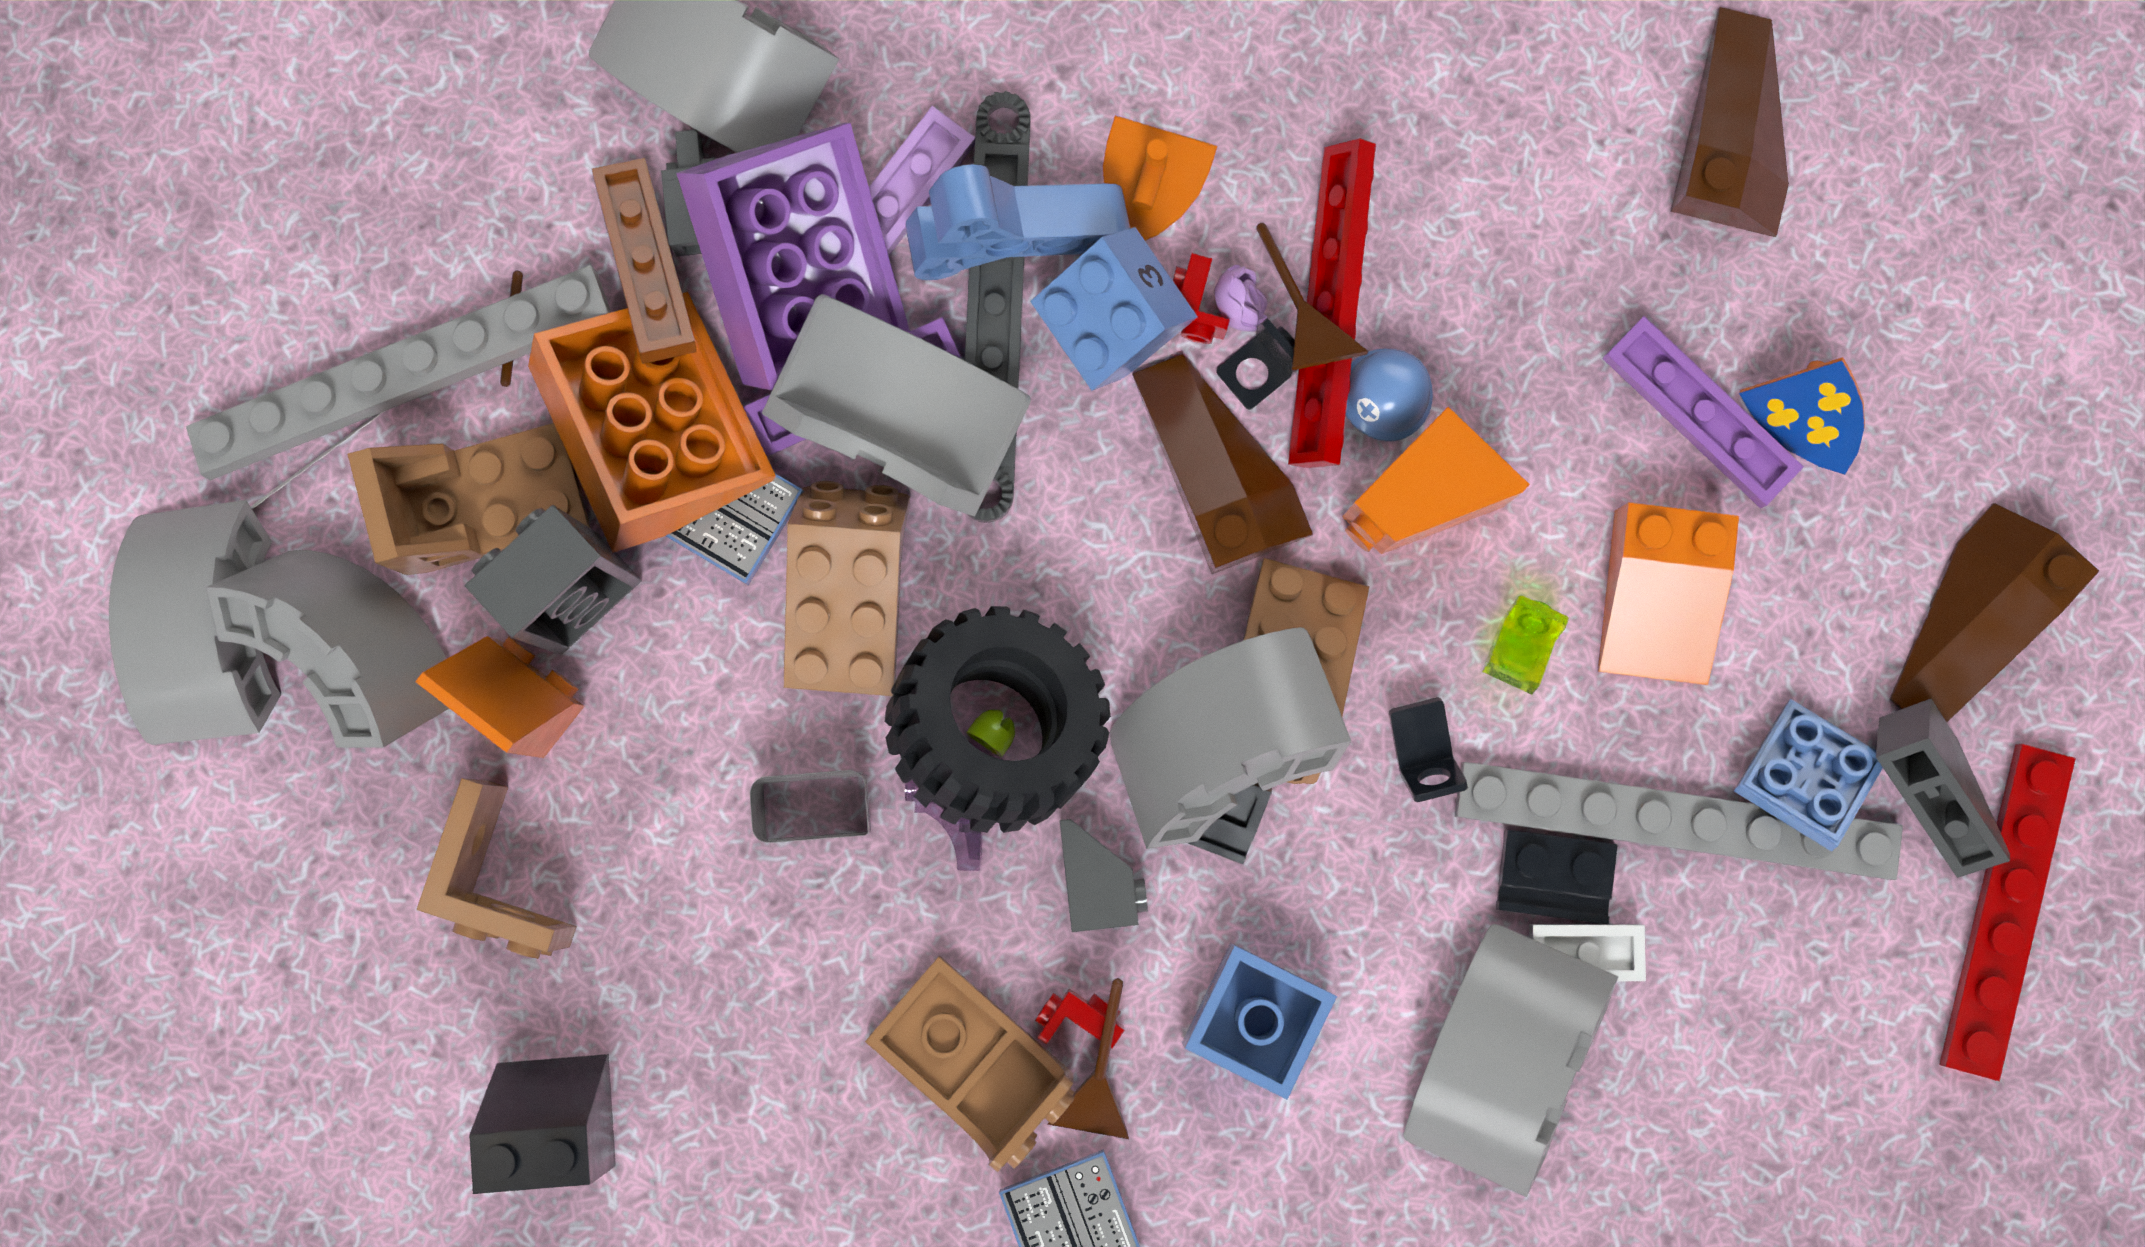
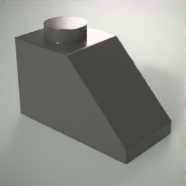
[1059,819,1148,932]

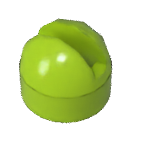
[966,710,1015,757]

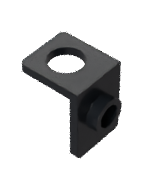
[1216,318,1298,410]
[1389,697,1468,802]

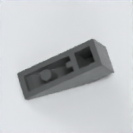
[1876,699,2010,878]

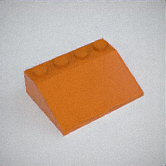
[528,292,776,553]

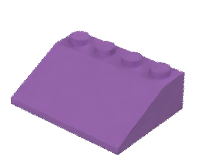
[676,123,910,390]

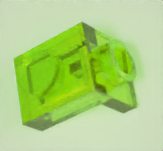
[1482,596,1569,695]

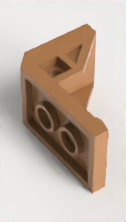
[347,423,591,575]

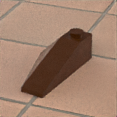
[1670,7,1789,237]
[1132,354,1313,575]
[1890,503,2099,722]

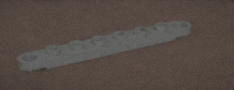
[965,91,1031,523]

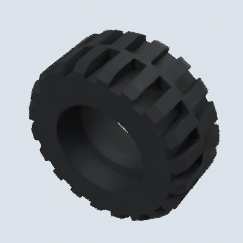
[884,606,1111,833]

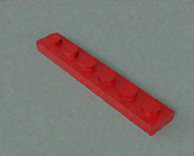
[1288,138,1376,468]
[1939,744,2076,1082]

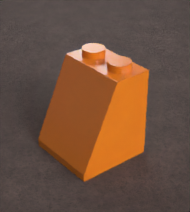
[1342,407,1530,554]

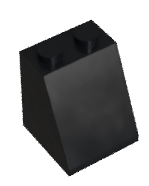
[469,1054,616,1194]

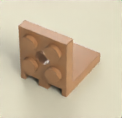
[416,778,577,959]

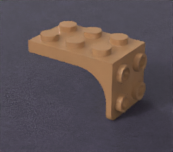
[784,481,910,696]
[1243,558,1370,784]
[865,956,1074,1172]

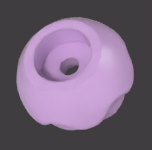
[1214,265,1267,332]

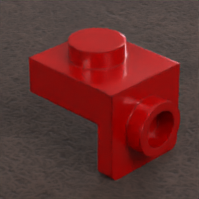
[1173,253,1230,344]
[1035,989,1125,1049]

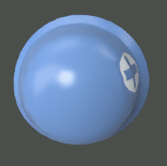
[1346,348,1433,441]

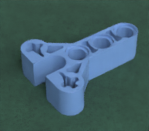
[905,164,1130,280]

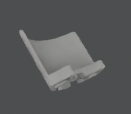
[589,0,839,153]
[762,294,1031,517]
[109,500,281,745]
[206,550,449,748]
[1110,627,1351,849]
[1403,924,1618,1197]

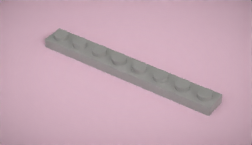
[186,265,611,481]
[1454,762,1903,880]

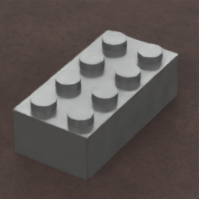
[464,505,642,655]

